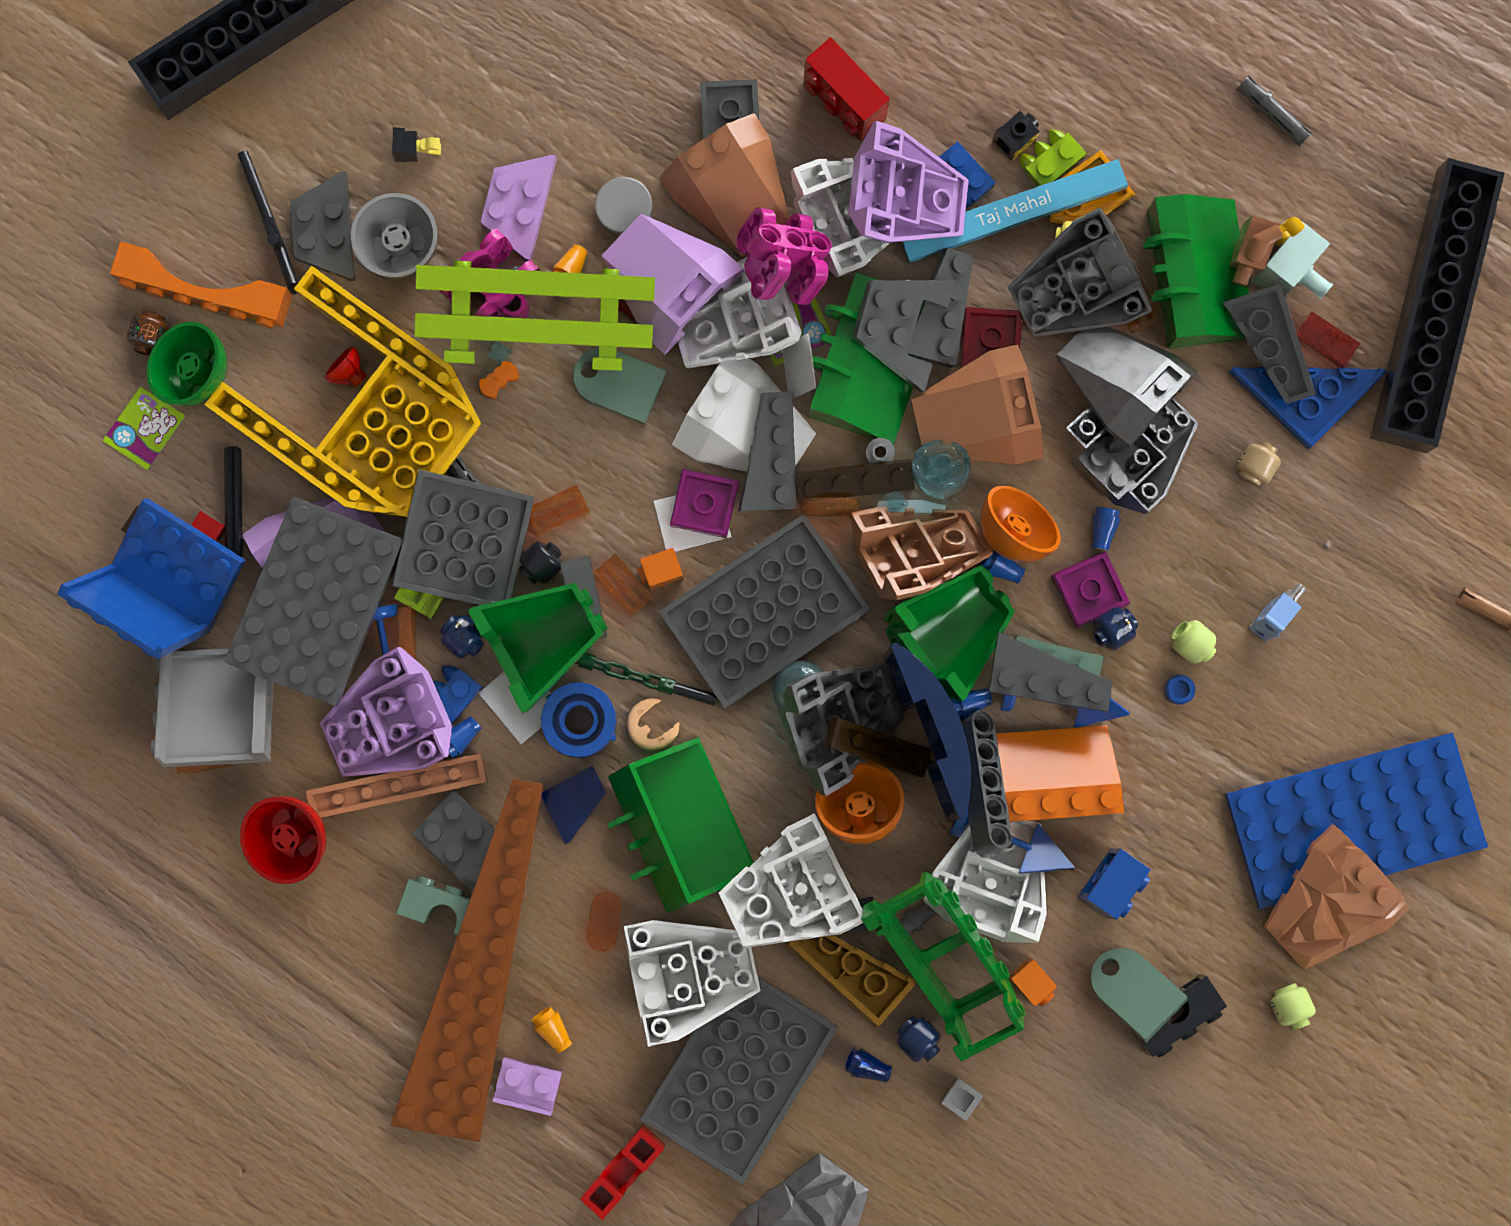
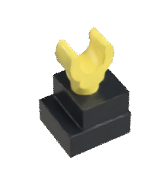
[392,127,441,162]

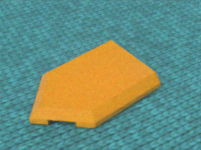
[1049,150,1135,224]

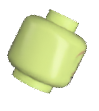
[1172,620,1216,664]
[1271,983,1316,1031]

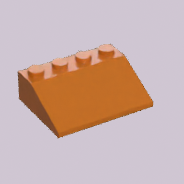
[996,725,1124,822]

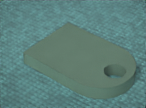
[573,347,667,425]
[1091,948,1188,1043]

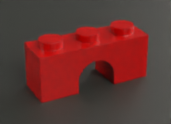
[580,1124,665,1220]

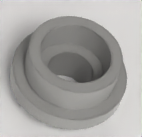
[866,438,895,463]

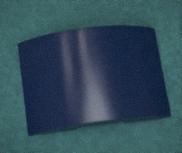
[883,643,971,822]

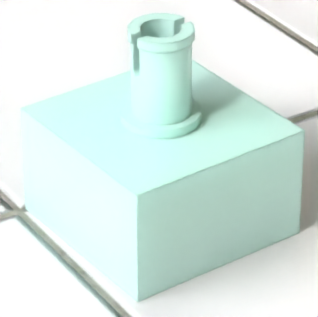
[1252,222,1333,299]

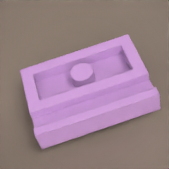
[492,1057,563,1116]

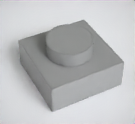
[940,1077,983,1121]

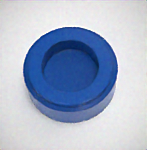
[1164,675,1195,705]

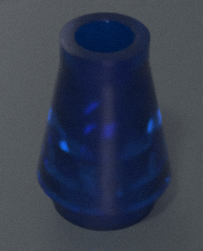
[845,1048,892,1083]

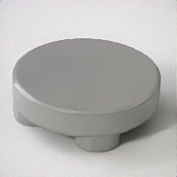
[595,177,653,236]

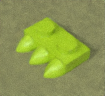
[1019,129,1087,187]

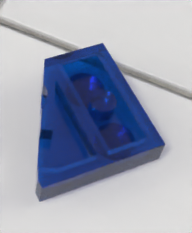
[542,766,607,844]

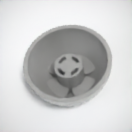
[351,193,438,279]

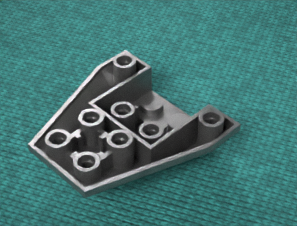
[1007,208,1152,337]
[1056,326,1199,448]
[1064,398,1199,514]

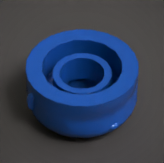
[541,682,617,758]

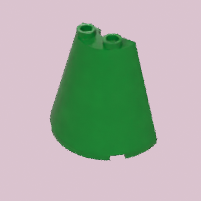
[884,565,1015,702]
[468,583,608,714]

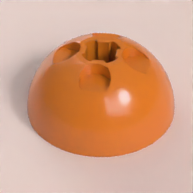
[980,485,1061,563]
[815,762,905,845]

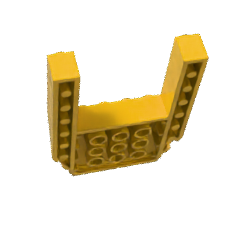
[204,266,482,518]

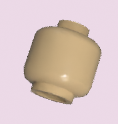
[1237,441,1281,486]

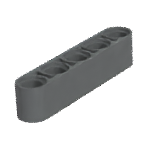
[961,710,1012,859]

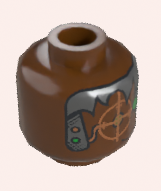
[127,311,170,356]

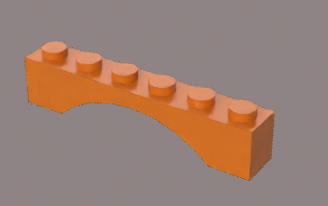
[110,241,293,329]

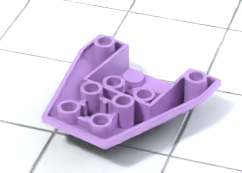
[602,214,744,355]
[320,647,452,777]

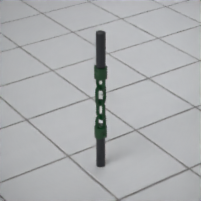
[575,653,717,706]

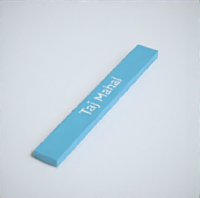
[902,159,1128,263]

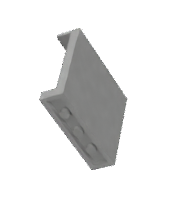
[151,649,274,767]

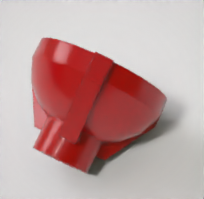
[323,346,367,387]

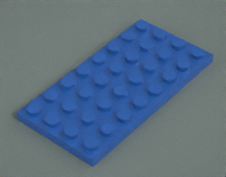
[1224,733,1488,909]

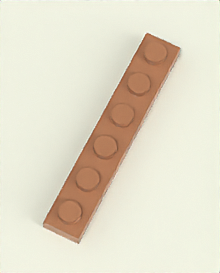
[306,753,488,818]

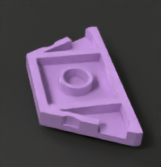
[481,155,557,262]

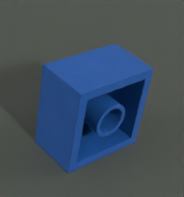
[1077,848,1151,920]

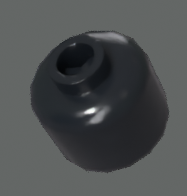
[519,541,562,584]

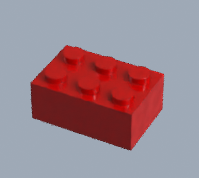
[804,37,890,141]

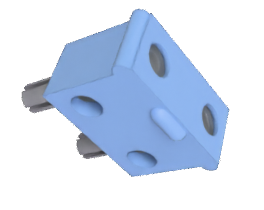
[1249,584,1306,642]

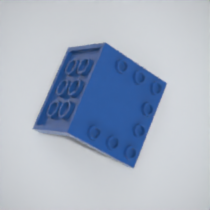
[57,498,246,659]

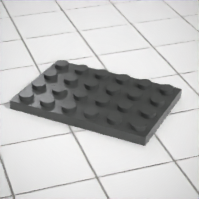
[224,496,403,707]
[659,514,871,709]
[640,977,838,1185]

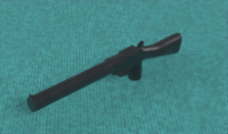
[237,151,298,295]

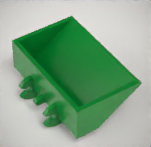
[1143,194,1249,349]
[809,273,913,445]
[608,737,754,913]

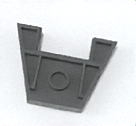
[852,280,956,392]

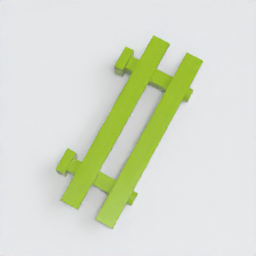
[415,260,655,371]

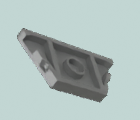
[290,171,355,282]

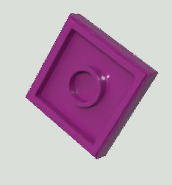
[670,469,739,539]
[1051,551,1130,628]

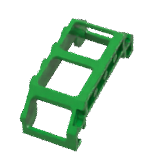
[861,872,1026,1062]

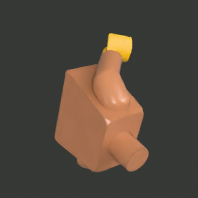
[1229,215,1305,288]

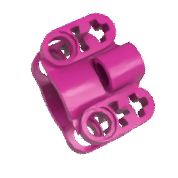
[737,208,832,305]
[439,229,541,318]

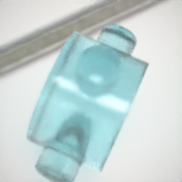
[487,341,513,366]
[883,491,908,513]

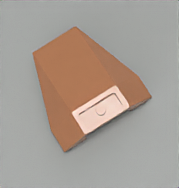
[911,344,1044,465]

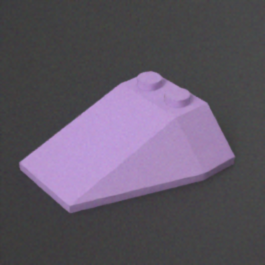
[848,121,969,243]

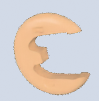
[627,698,680,751]

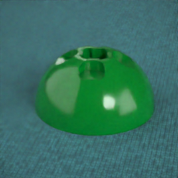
[147,322,228,407]

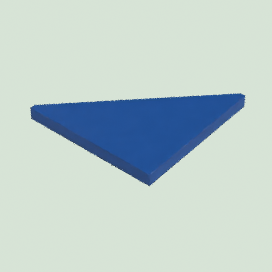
[1228,367,1387,450]

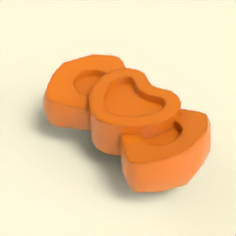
[479,361,519,399]

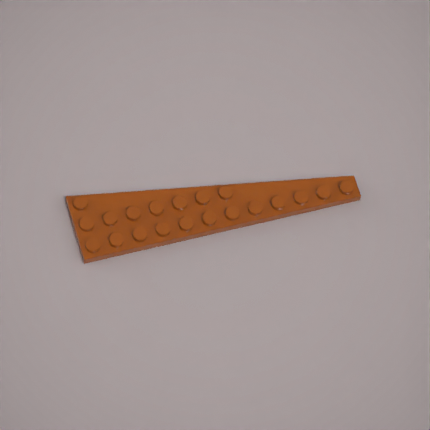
[390,778,544,1142]

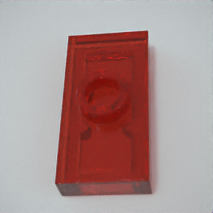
[1297,312,1360,368]

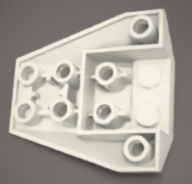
[623,920,761,1047]

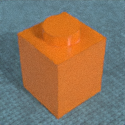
[637,548,684,590]
[1008,958,1057,1007]

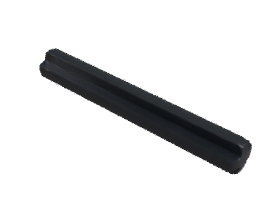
[224,446,243,558]

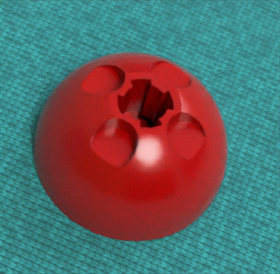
[240,796,327,884]

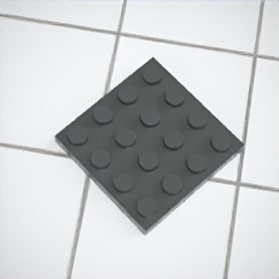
[391,469,534,605]

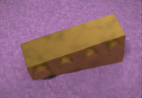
[785,935,917,1027]

